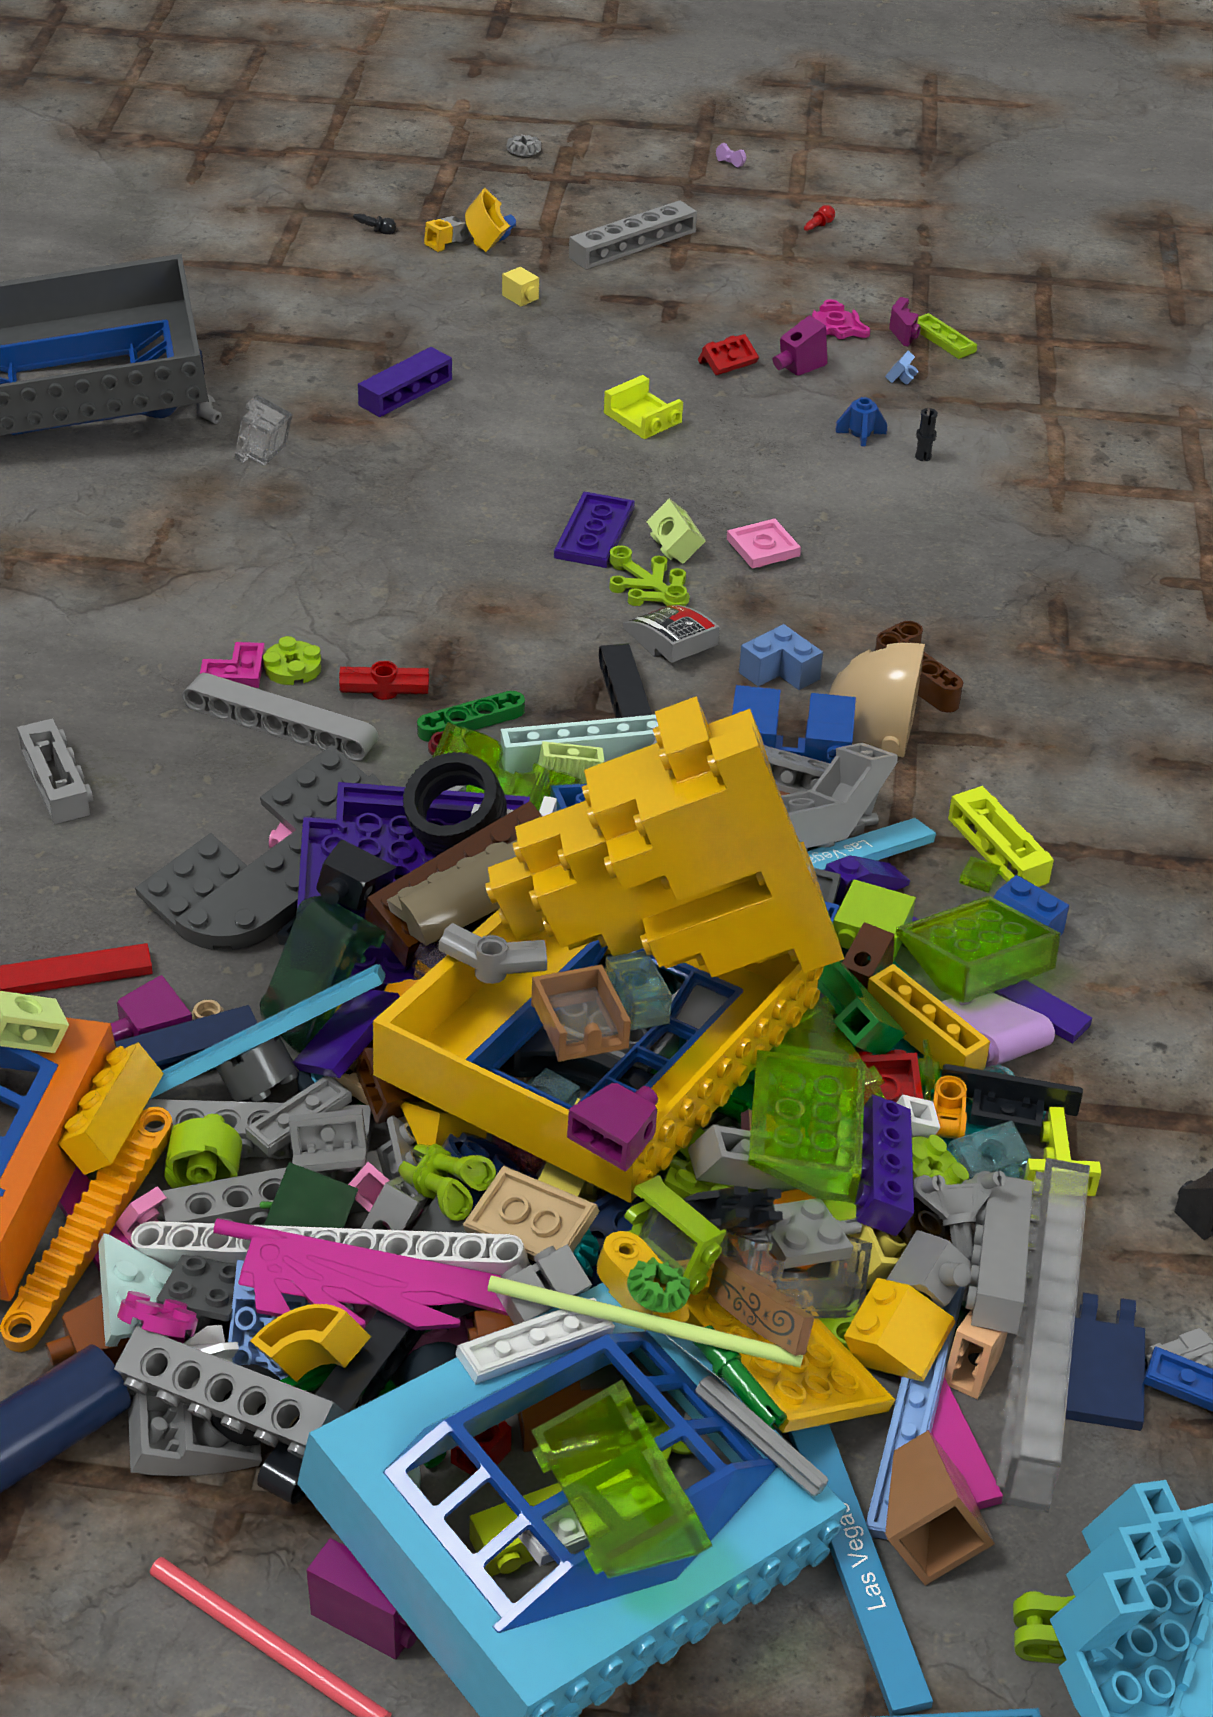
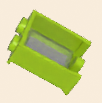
[624,1175,727,1295]

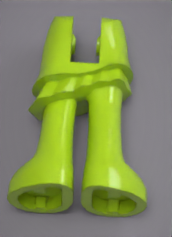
[398,1144,496,1221]

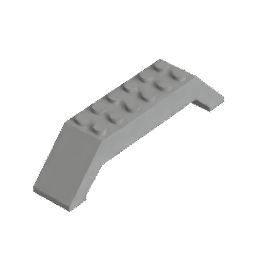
[781,743,898,851]

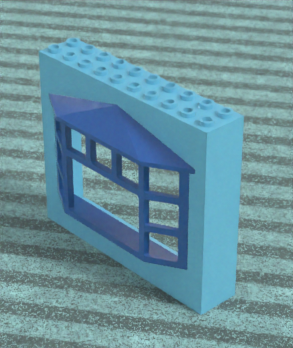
[297,1283,846,1717]

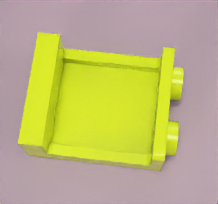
[604,375,683,439]

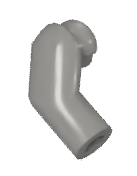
[197,394,222,424]

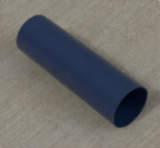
[0,1344,131,1493]

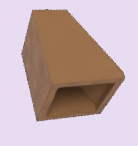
[885,1430,995,1586]

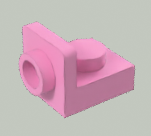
[115,1186,167,1247]

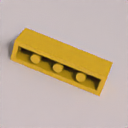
[867,964,990,1070]
[58,1042,164,1175]

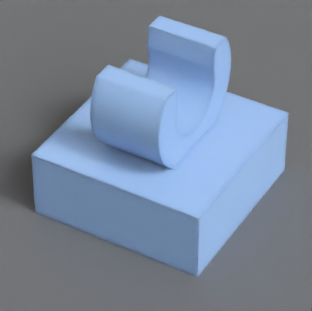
[885,351,918,385]

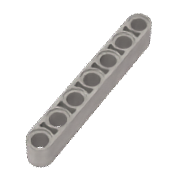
[182,673,379,761]

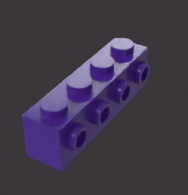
[853,1094,914,1236]

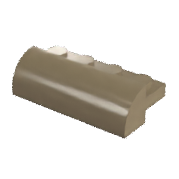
[387,840,517,946]

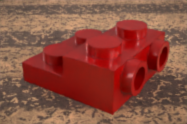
[844,1050,923,1112]

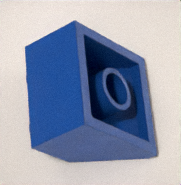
[974,875,1069,965]

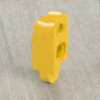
[597,1231,690,1331]

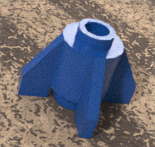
[835,397,888,446]

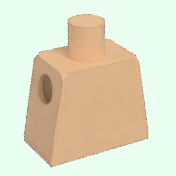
[944,1310,1008,1400]

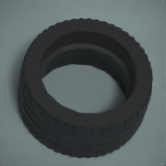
[403,752,507,855]

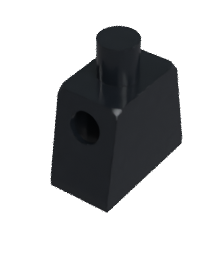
[316,840,397,910]

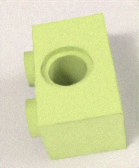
[646,499,706,564]
[0,991,69,1053]

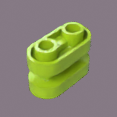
[1013,1591,1075,1664]

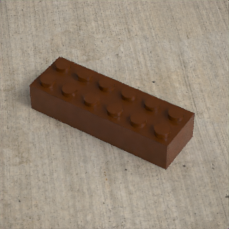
[365,801,543,967]

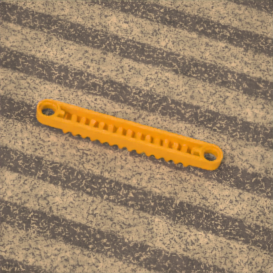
[0,1107,173,1352]

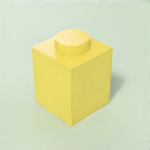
[502,267,539,306]

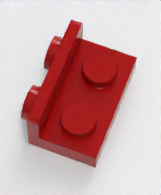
[698,334,759,376]

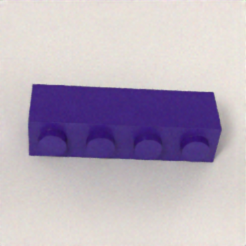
[358,347,452,417]

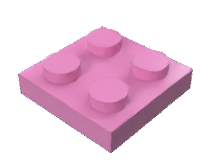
[727,519,801,569]

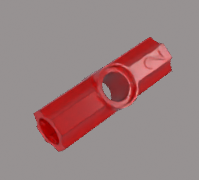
[339,661,429,700]

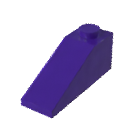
[825,855,910,908]

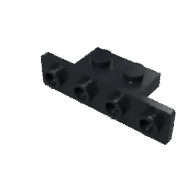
[941,1064,1083,1136]

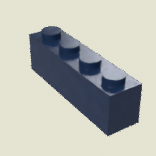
[116,1005,257,1073]

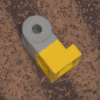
[424,216,470,252]

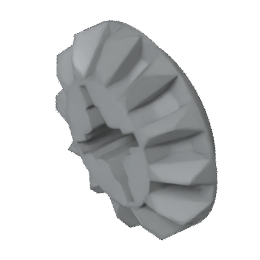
[506,134,541,157]

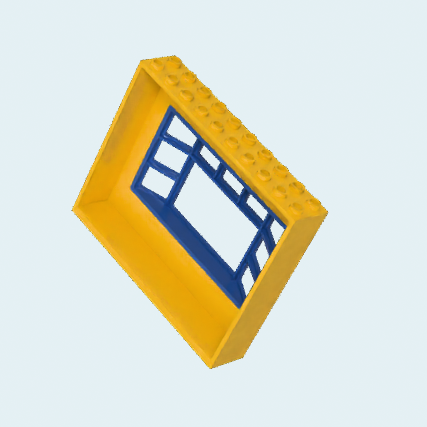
[373,910,824,1203]

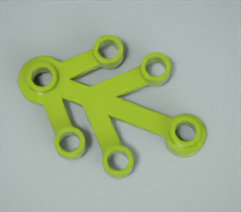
[609,546,690,606]

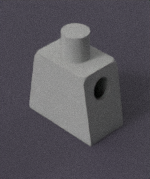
[361,1177,428,1231]
[886,1230,971,1308]

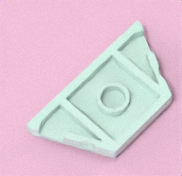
[98,1233,173,1347]

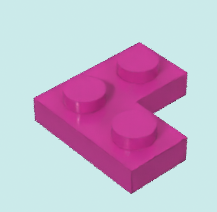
[200,642,265,688]

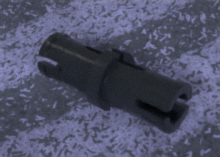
[915,408,938,461]

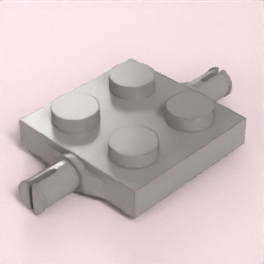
[741,1198,862,1269]

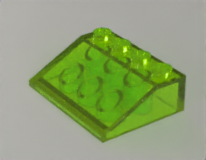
[896,895,1061,1003]
[748,1050,866,1203]

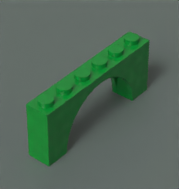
[817,961,907,1055]

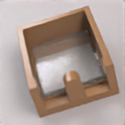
[531,964,631,1062]

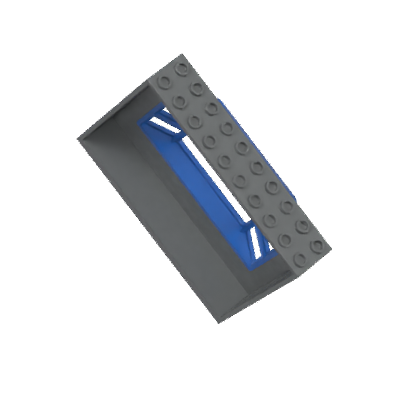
[0,254,209,435]

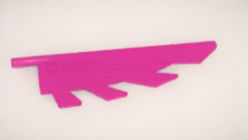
[213,1218,509,1330]

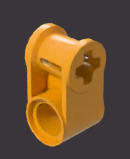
[932,1076,967,1144]

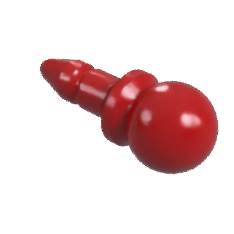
[804,205,835,231]

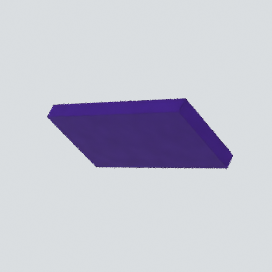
[554,491,635,568]

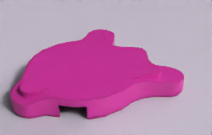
[812,299,871,339]

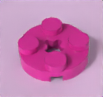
[117,1291,198,1338]

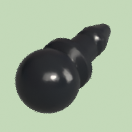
[353,214,397,234]

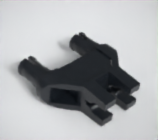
[662,1186,783,1236]

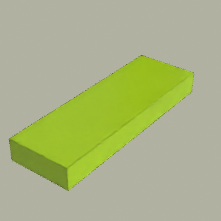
[918,313,977,359]

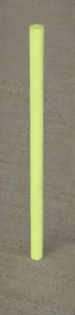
[487,1275,803,1368]

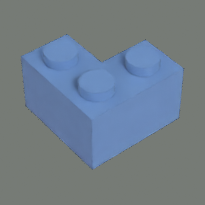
[739,624,823,690]

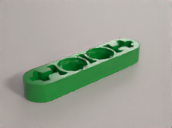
[417,691,525,742]

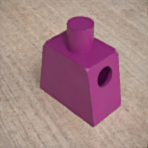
[772,315,828,376]
[111,975,192,1044]
[567,1083,658,1171]

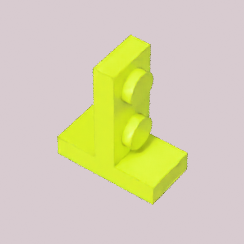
[1024,1107,1101,1196]

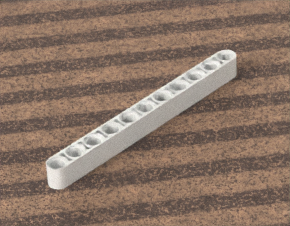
[131,1221,530,1275]

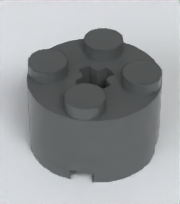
[216,1035,298,1102]

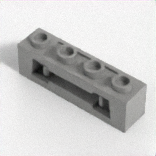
[17,718,93,824]

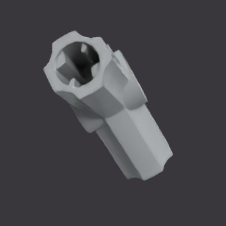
[439,923,547,984]

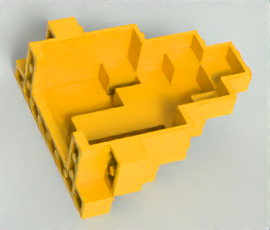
[485,696,845,978]

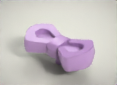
[716,143,746,168]

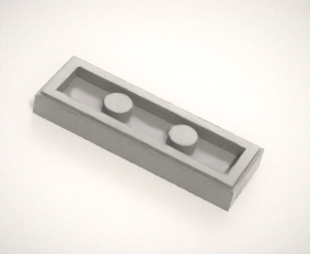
[245,1076,352,1156]

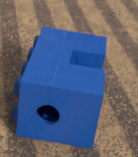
[732,685,856,763]

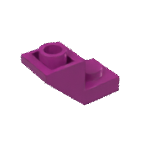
[889,297,921,347]

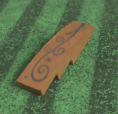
[708,1255,815,1356]

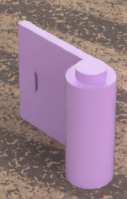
[942,988,1055,1068]

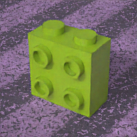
[833,879,916,962]

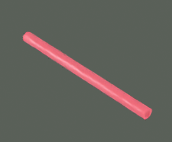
[150,1557,392,1717]

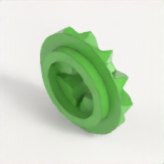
[627,1257,690,1313]

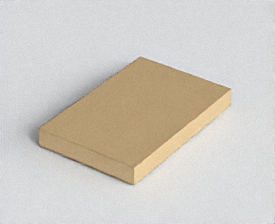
[463,1166,600,1262]

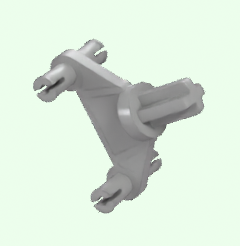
[913,1171,1006,1260]

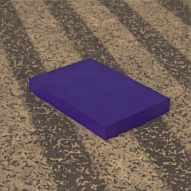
[293,989,400,1078]

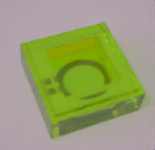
[959,856,1001,893]

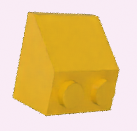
[844,1278,955,1382]

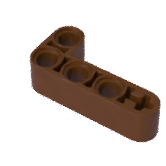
[875,621,963,713]

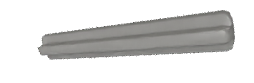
[695,1375,828,1497]

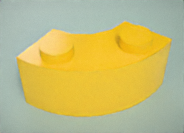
[465,188,510,252]
[250,1304,371,1382]

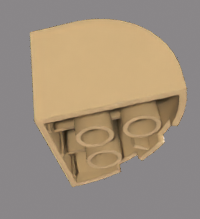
[829,643,925,757]

